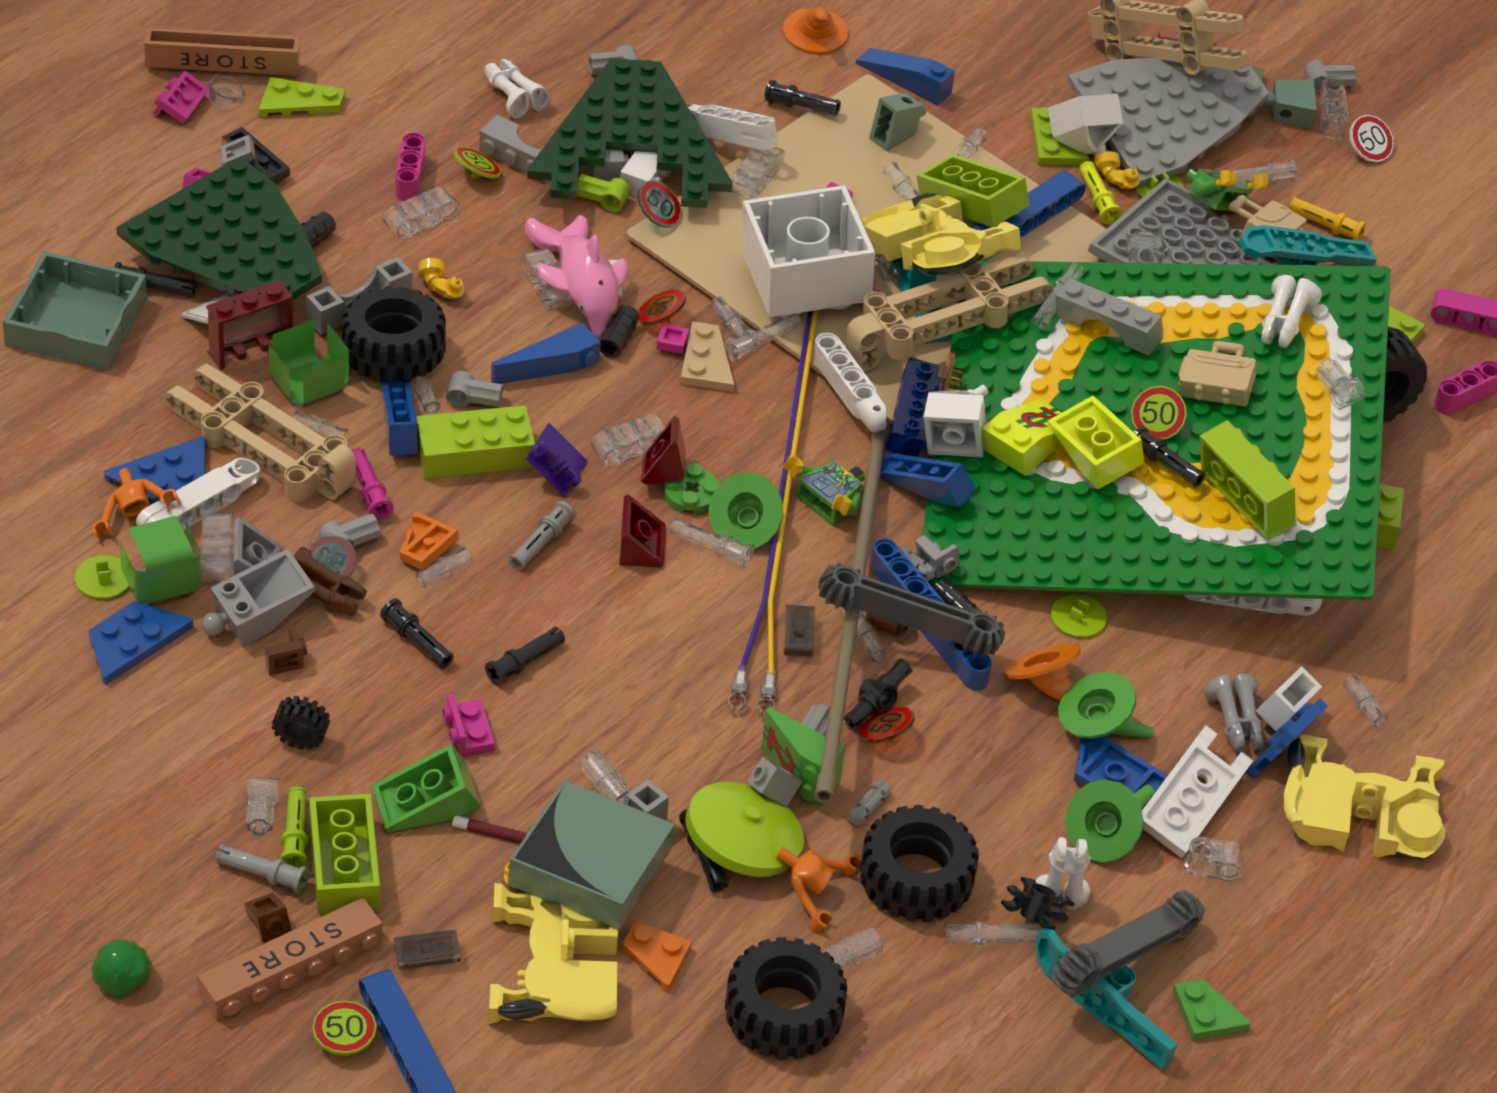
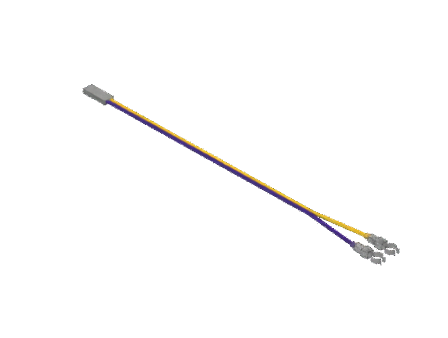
[728,309,822,718]

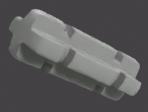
[901,547,936,581]
[847,780,891,826]

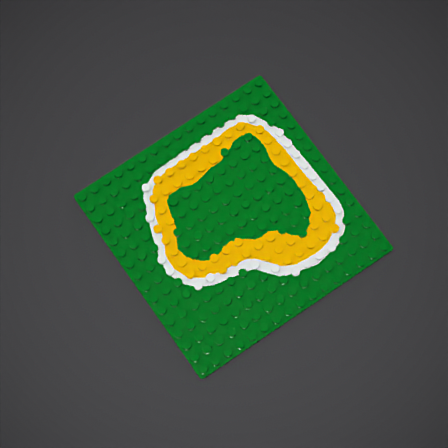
[922,261,1391,600]

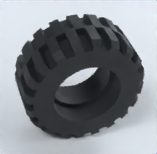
[342,286,446,383]
[1383,326,1428,422]
[860,805,979,922]
[725,937,847,1060]

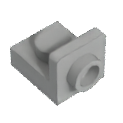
[219,135,256,167]
[915,535,960,579]

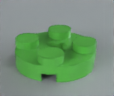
[664,463,720,514]

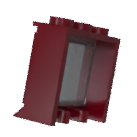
[206,280,293,370]

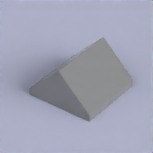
[234,517,281,575]

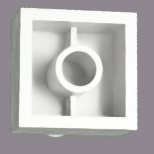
[1048,94,1123,156]
[924,385,988,457]

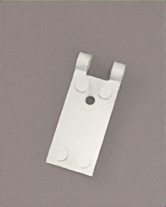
[1142,725,1253,858]

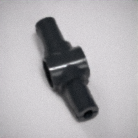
[844,659,913,731]

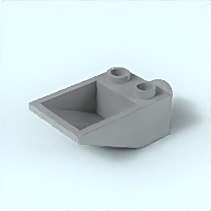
[202,549,315,647]

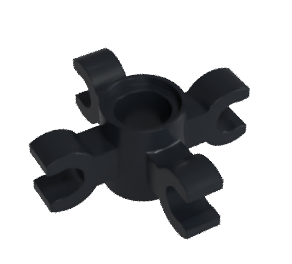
[1001,877,1075,930]

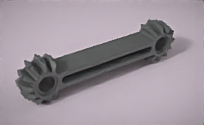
[818,562,1006,658]
[1051,890,1205,997]

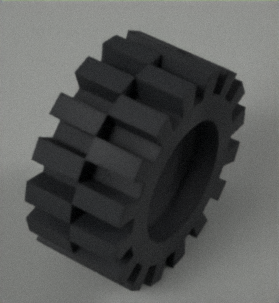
[271,696,330,750]

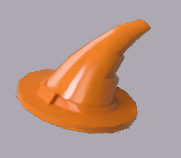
[783,7,849,55]
[1004,643,1081,702]

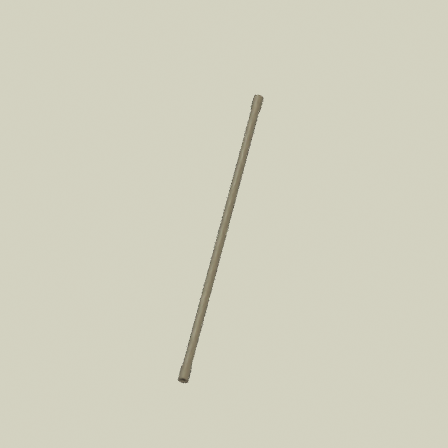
[815,418,889,803]

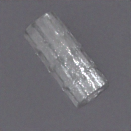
[579,750,632,803]
[820,927,883,972]

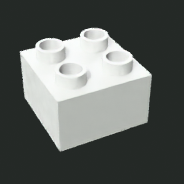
[741,185,875,318]

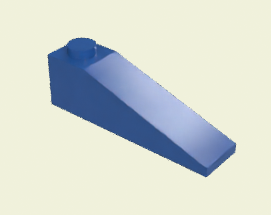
[856,48,955,106]
[491,323,600,384]
[382,380,418,457]
[880,453,976,507]

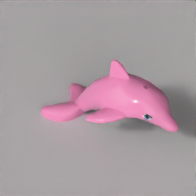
[525,215,628,340]

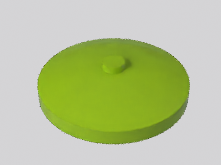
[686,782,804,877]

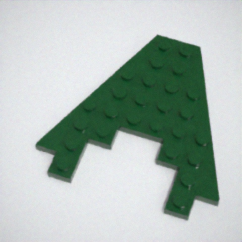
[527,58,733,208]

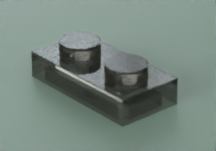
[784,604,815,657]
[394,929,461,970]

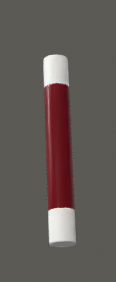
[452,816,528,844]

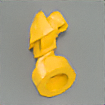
[1094,151,1140,189]
[418,258,464,299]

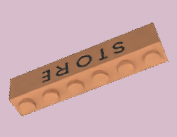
[144,27,300,76]
[197,897,382,1021]

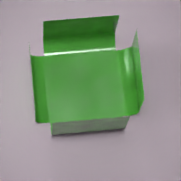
[269,320,349,406]
[119,515,202,605]

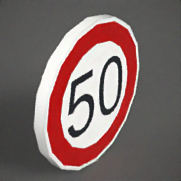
[1349,115,1394,163]

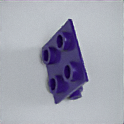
[525,423,588,497]

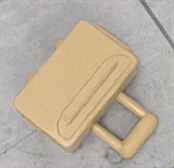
[1229,195,1307,258]
[1178,341,1256,406]

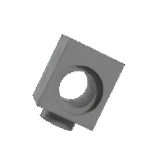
[747,757,803,807]

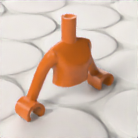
[92,468,182,542]
[776,847,861,933]

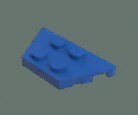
[104,436,205,505]
[89,601,194,685]
[1246,698,1328,778]
[1074,736,1168,802]

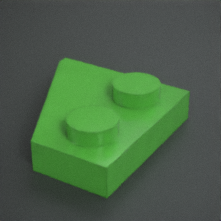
[1172,979,1251,1041]

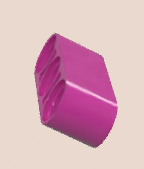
[395,133,425,202]
[1431,289,1497,335]
[1434,360,1497,415]

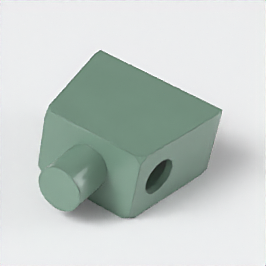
[1258,79,1317,129]
[869,93,926,151]

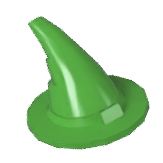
[709,472,783,550]
[1058,672,1155,739]
[1065,779,1155,862]

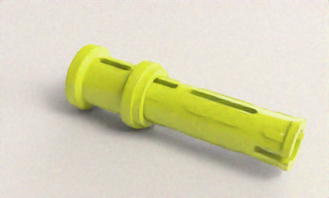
[1079,161,1122,225]

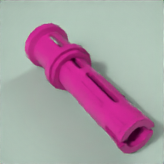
[351,447,393,519]

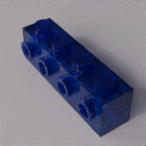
[886,357,942,457]

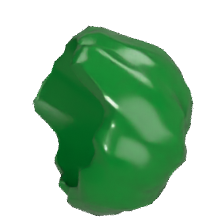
[91,939,153,999]

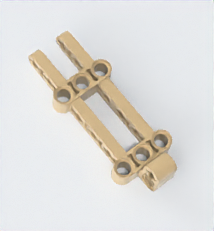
[1088,0,1249,75]
[846,253,1053,372]
[163,364,356,502]

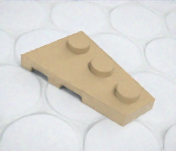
[680,321,734,392]

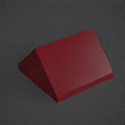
[641,415,686,485]
[619,494,666,568]

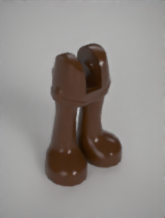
[294,546,367,615]

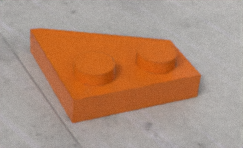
[400,511,459,570]
[622,920,692,993]

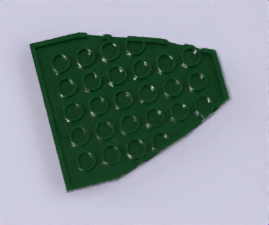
[116,156,322,300]

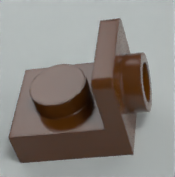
[265,629,307,675]
[244,893,292,944]

